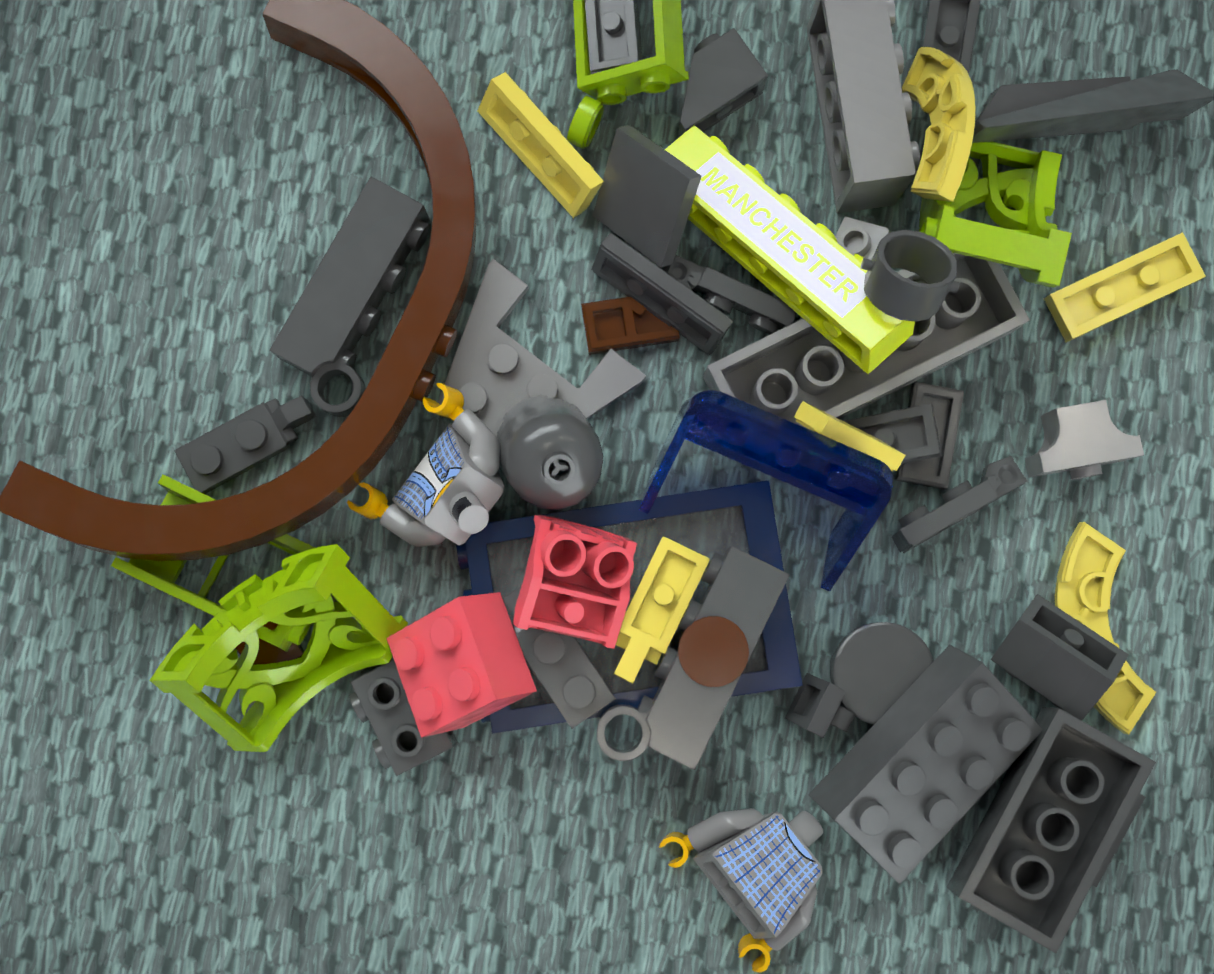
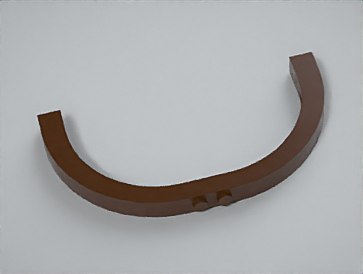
[0,0,476,561]

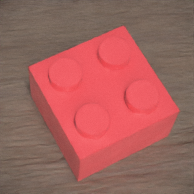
[387,592,537,738]

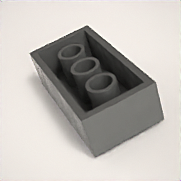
[808,645,1043,884]
[947,707,1156,953]

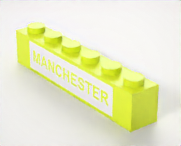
[665,125,915,374]

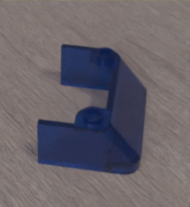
[639,390,893,591]

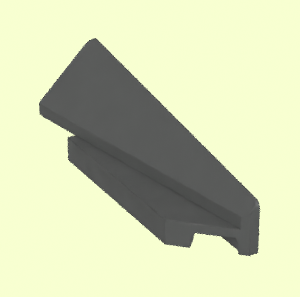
[972,69,1214,143]

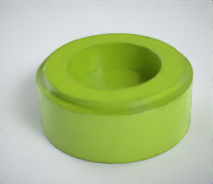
[567,95,604,149]

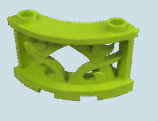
[919,141,1072,288]
[149,544,408,752]

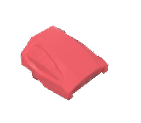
[513,515,637,649]

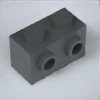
[990,594,1129,721]
[349,660,458,776]

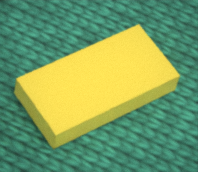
[794,401,906,471]

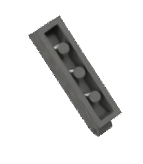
[269,176,431,417]
[597,546,790,770]

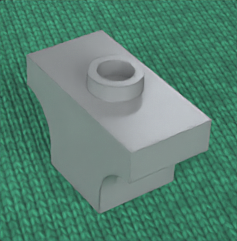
[1025,400,1144,480]

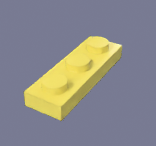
[477,72,604,218]
[1044,232,1206,343]

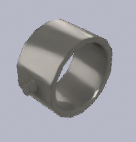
[861,230,960,322]

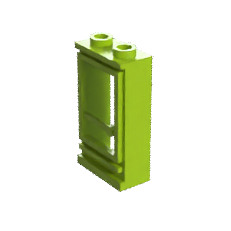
[573,0,689,105]
[111,474,315,652]

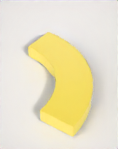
[902,47,976,202]
[1055,522,1156,735]

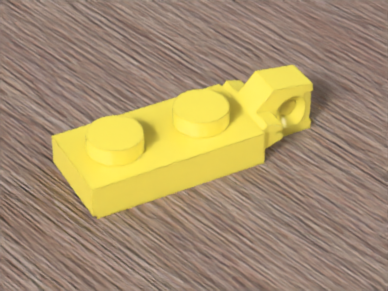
[614,536,710,684]

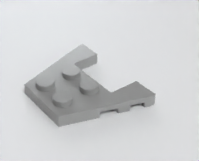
[438,259,646,437]

